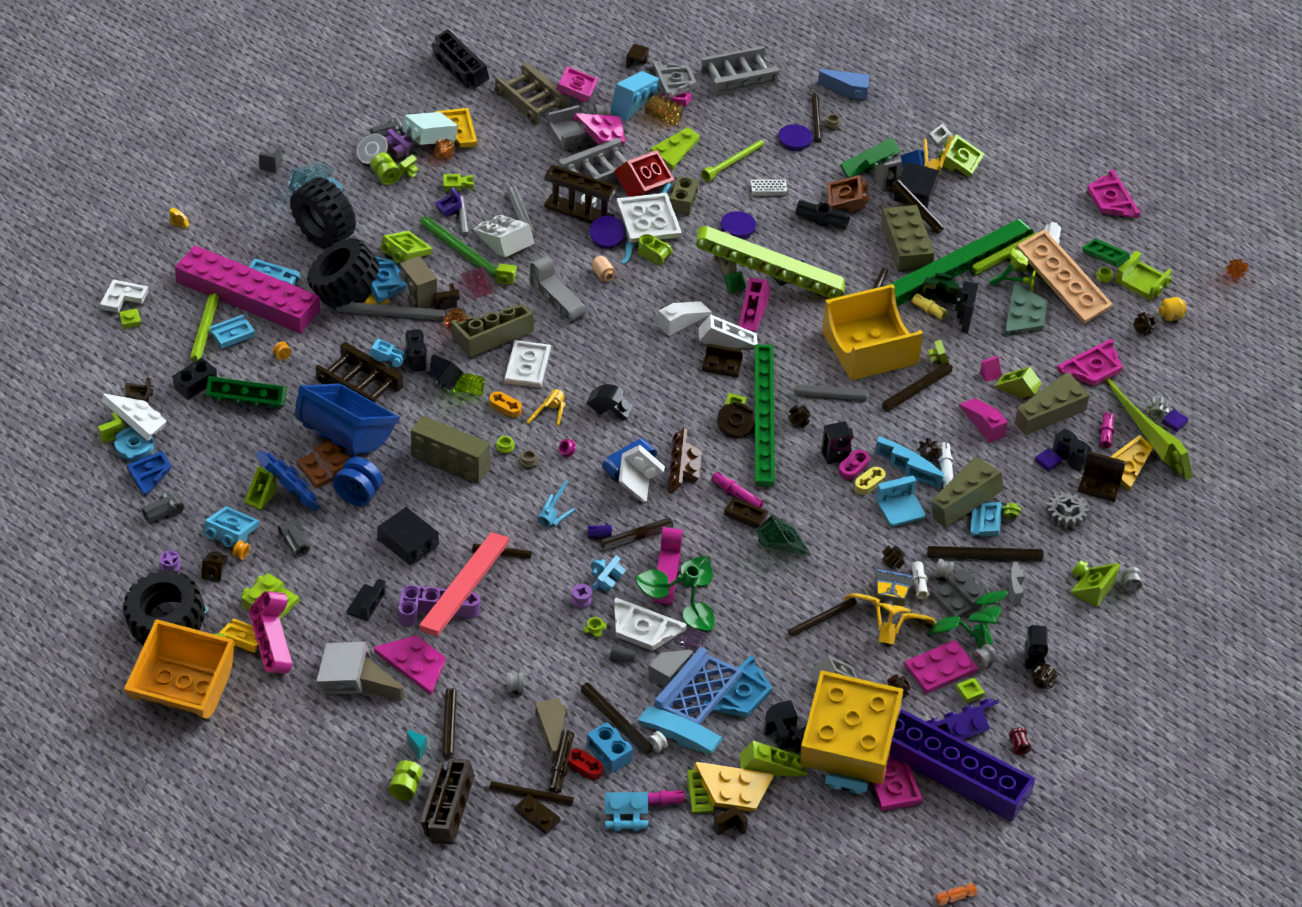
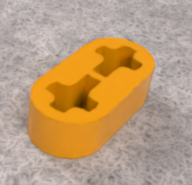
[489,392,522,418]

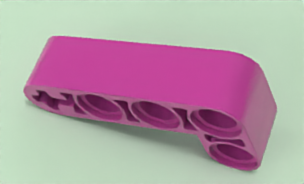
[653,527,683,605]
[250,591,292,674]

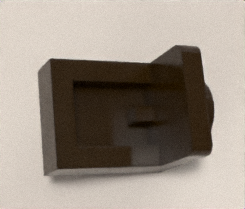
[434,283,460,310]
[124,377,154,402]
[201,551,228,582]
[713,806,748,835]

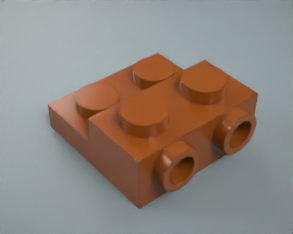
[827,175,869,212]
[297,440,349,489]

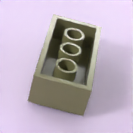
[881,205,935,271]
[411,415,490,483]

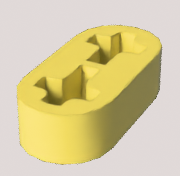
[854,467,886,495]

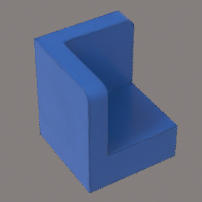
[901,149,929,168]

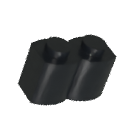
[405,329,427,372]
[1052,429,1092,471]
[1024,625,1048,670]

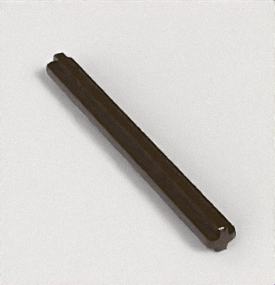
[927,546,1044,561]

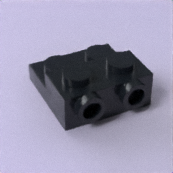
[955,281,978,333]

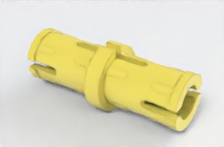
[912,293,948,321]

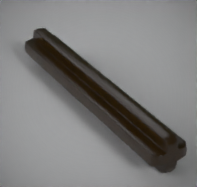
[892,179,944,234]
[600,517,673,550]
[442,688,457,759]

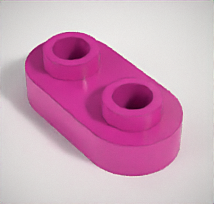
[839,450,870,480]

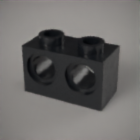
[173,358,217,400]
[821,421,854,464]

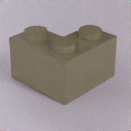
[399,256,437,308]

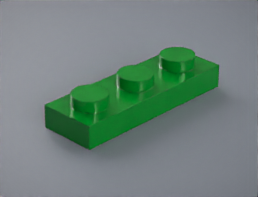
[1082,238,1130,267]

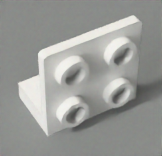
[619,445,665,503]

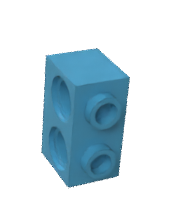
[587,722,633,773]

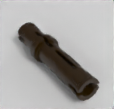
[548,730,575,793]

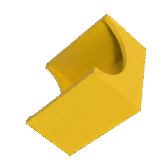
[822,284,923,381]
[800,670,903,785]

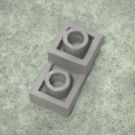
[1009,562,1025,606]

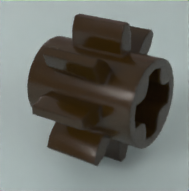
[1133,312,1156,336]
[788,404,811,428]
[916,438,942,462]
[882,545,906,569]
[1031,664,1058,689]
[887,674,911,699]

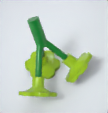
[988,248,1036,292]

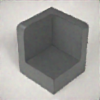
[259,147,282,173]

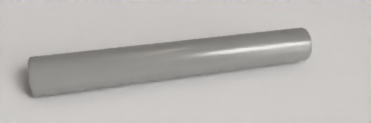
[458,196,469,236]

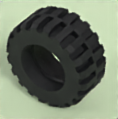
[290,177,356,248]
[307,238,379,307]
[123,570,205,644]

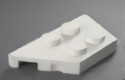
[101,394,166,440]
[614,598,687,651]

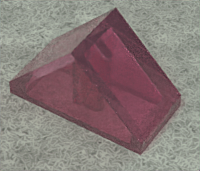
[461,267,492,298]

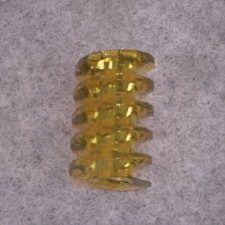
[645,94,683,126]

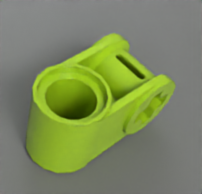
[638,234,673,265]

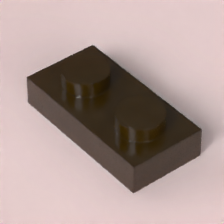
[724,497,768,529]
[514,794,561,835]

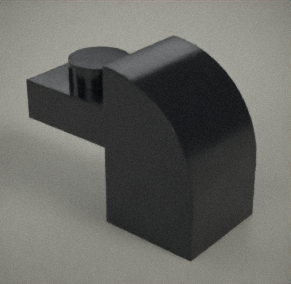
[586,384,633,421]
[764,700,798,749]

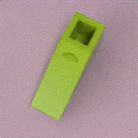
[740,741,808,776]

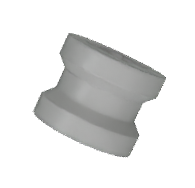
[594,103,611,116]
[935,558,955,580]
[1121,567,1143,591]
[972,644,998,669]
[507,672,523,693]

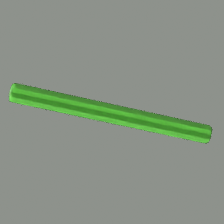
[420,216,496,277]

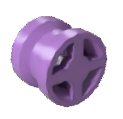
[159,550,181,572]
[572,584,592,609]

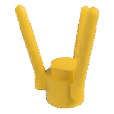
[923,136,953,175]
[526,389,565,426]

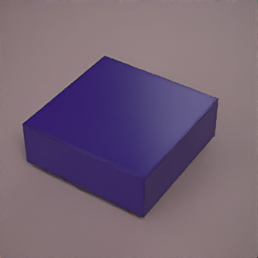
[1162,409,1189,433]
[1035,448,1062,472]

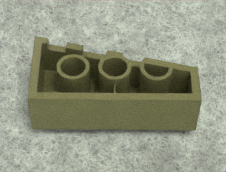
[450,304,534,357]
[1015,372,1090,435]
[931,456,1004,527]

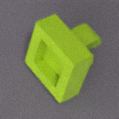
[399,154,419,178]
[928,340,949,365]

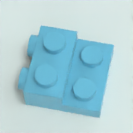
[203,506,260,548]

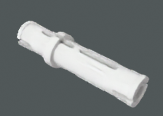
[938,443,954,488]

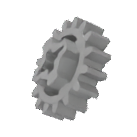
[1046,491,1089,528]

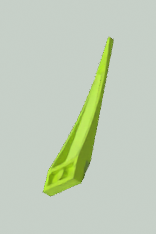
[1105,378,1193,480]

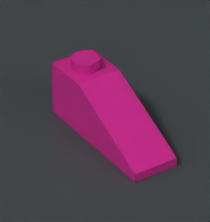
[738,278,771,332]
[959,398,1008,443]

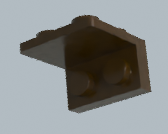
[1078,451,1126,502]

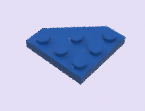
[255,450,321,511]

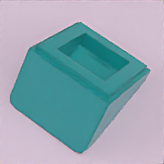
[407,730,427,760]

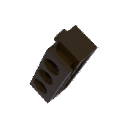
[420,758,475,845]

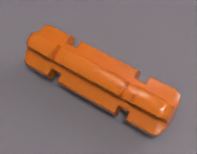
[935,883,977,906]

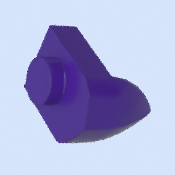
[435,188,462,217]

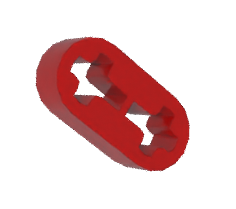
[568,749,603,780]

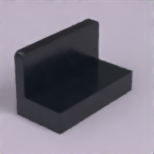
[347,579,386,622]

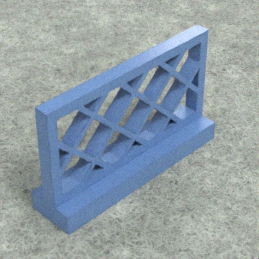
[655,647,742,725]

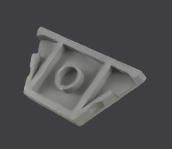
[653,61,696,99]

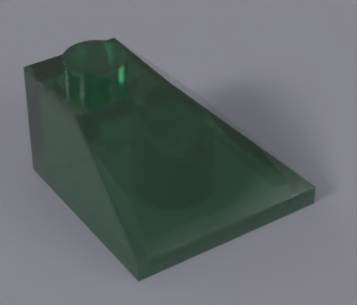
[755,515,811,556]

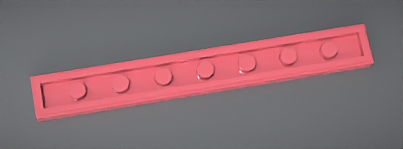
[419,532,509,636]

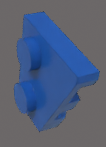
[127,451,171,497]

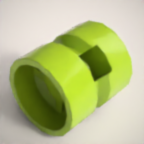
[370,152,401,185]
[388,760,423,801]

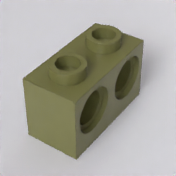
[668,176,699,215]

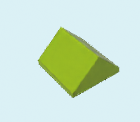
[1070,563,1120,607]

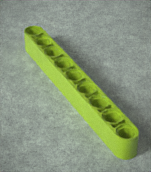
[695,226,845,299]

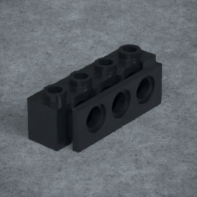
[431,29,489,88]

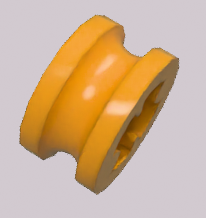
[272,342,292,361]
[232,540,250,560]

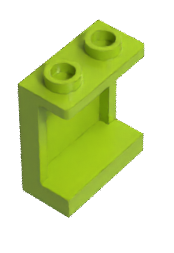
[1114,251,1172,301]

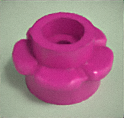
[559,439,576,458]

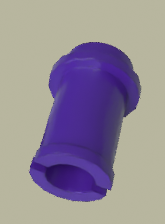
[588,523,612,538]

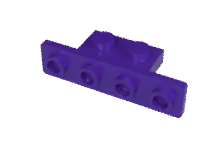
[926,698,1000,739]

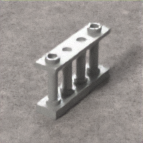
[701,46,778,95]
[559,138,627,197]

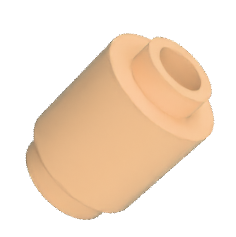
[592,256,616,282]

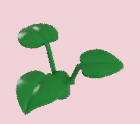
[635,556,715,632]
[927,590,1008,648]

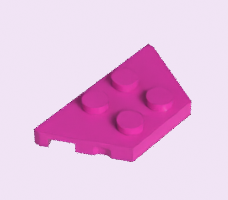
[572,113,626,146]
[1087,169,1140,218]
[1057,339,1123,386]
[374,635,446,696]

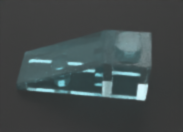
[288,162,334,191]

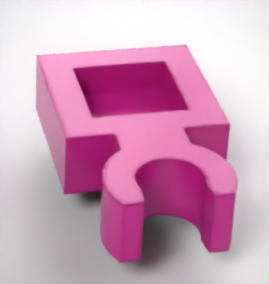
[660,91,692,107]

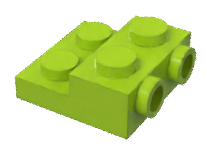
[937,134,984,178]
[380,231,433,264]
[241,573,299,619]

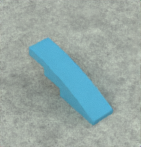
[875,436,944,489]
[638,706,723,754]

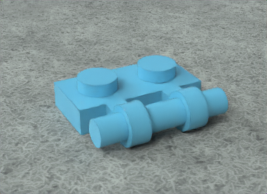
[369,339,406,367]
[605,792,648,831]

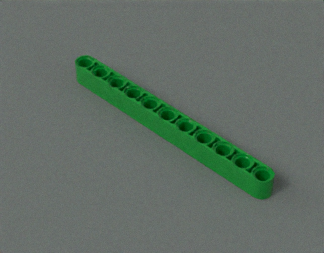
[889,219,1033,307]

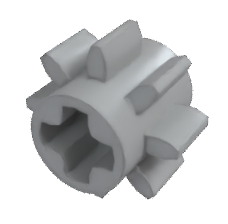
[1146,395,1169,419]

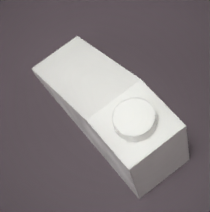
[658,301,712,336]
[699,314,758,348]

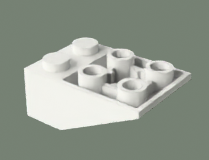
[473,215,535,257]

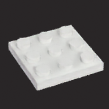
[616,193,682,243]

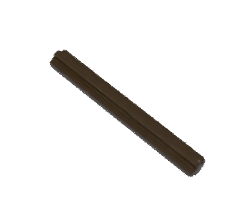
[882,362,953,411]
[581,682,653,755]

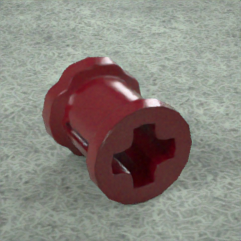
[1009,727,1032,755]

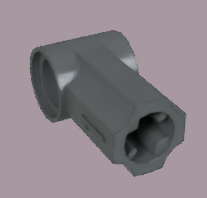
[370,117,406,137]
[141,491,184,523]
[277,519,310,557]

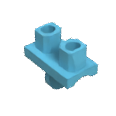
[590,555,626,593]

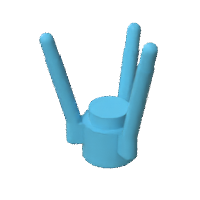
[537,480,575,528]

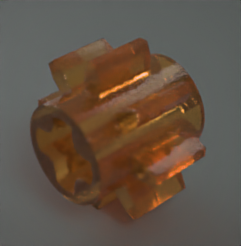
[434,138,456,160]
[1225,259,1249,278]
[445,308,468,328]

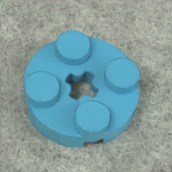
[115,427,154,462]

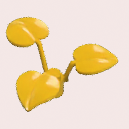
[843,593,935,644]

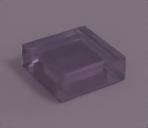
[681,627,707,651]

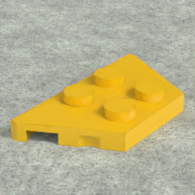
[694,762,774,812]

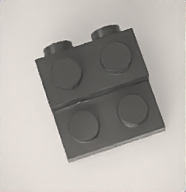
[930,569,988,618]

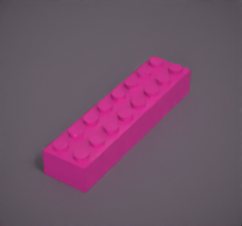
[175,245,320,334]

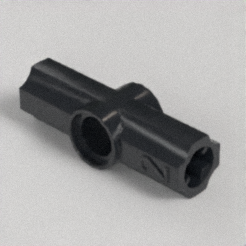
[795,200,850,229]

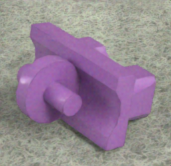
[385,129,412,159]

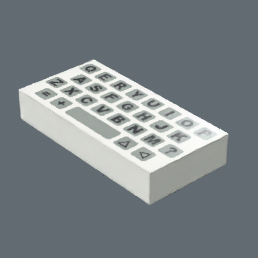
[750,180,787,196]

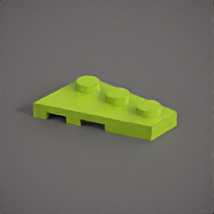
[650,127,700,170]

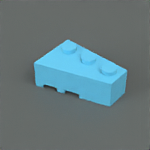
[610,71,659,121]

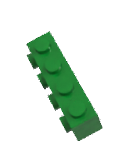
[206,376,288,408]

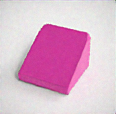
[979,356,1001,382]

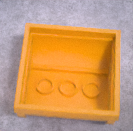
[124,619,235,719]

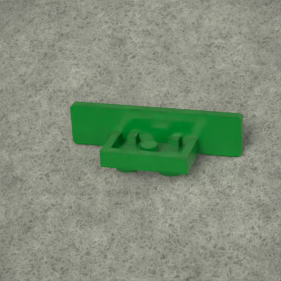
[840,137,901,178]

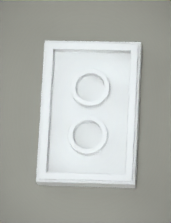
[504,340,551,388]

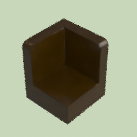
[626,44,649,68]

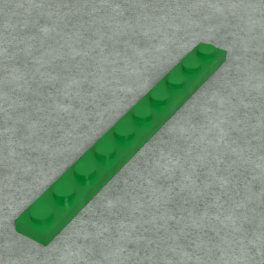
[754,344,775,487]

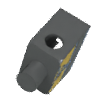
[874,569,914,616]

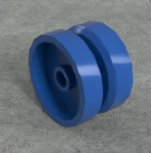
[333,457,383,507]

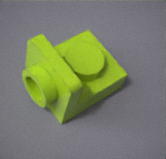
[495,263,517,285]
[98,412,125,444]

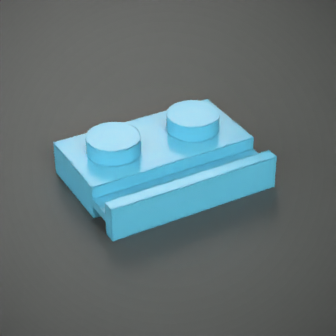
[209,315,255,349]
[970,502,1002,537]

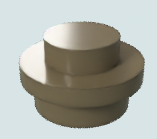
[824,114,841,129]
[519,450,538,468]

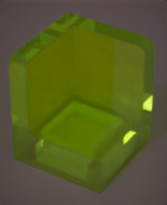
[454,373,485,396]

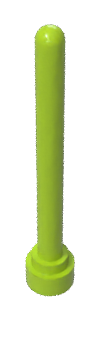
[701,140,764,182]

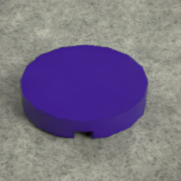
[778,124,812,151]
[721,211,756,239]
[590,216,625,249]

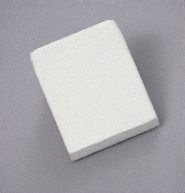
[929,123,954,145]

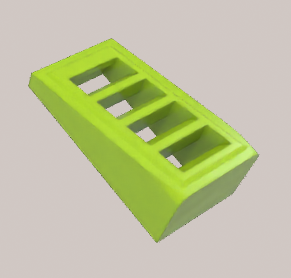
[687,770,714,814]

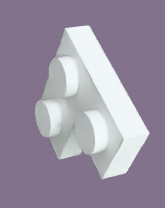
[100,280,149,313]

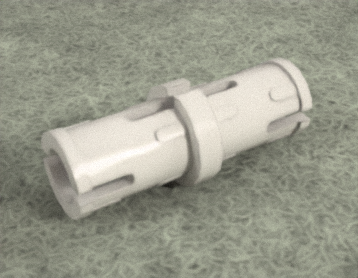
[911,562,929,599]

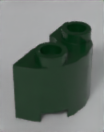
[921,273,959,304]

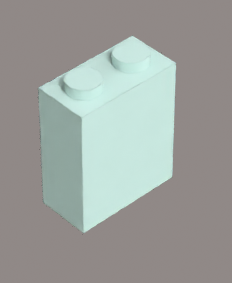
[402,112,458,145]

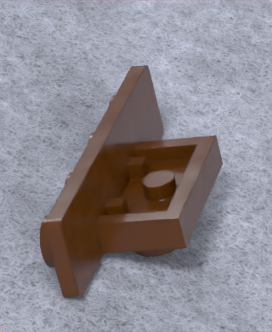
[668,427,702,494]

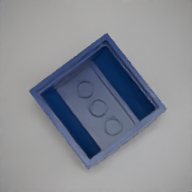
[295,384,400,455]

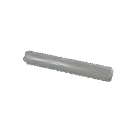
[507,186,535,236]
[794,384,868,401]

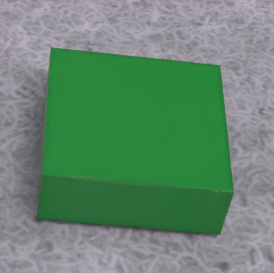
[723,271,747,294]

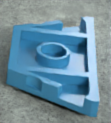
[370,256,407,303]
[703,655,772,718]

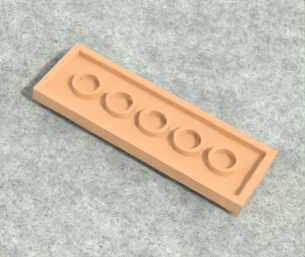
[1016,229,1113,324]

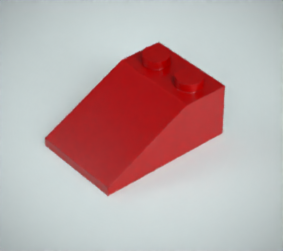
[614,150,675,197]

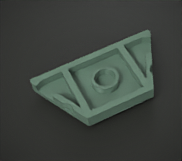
[1005,283,1048,335]

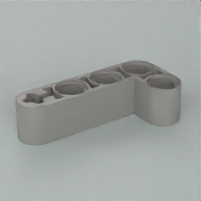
[529,256,586,322]

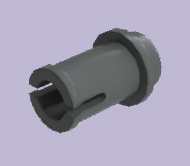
[610,645,636,663]

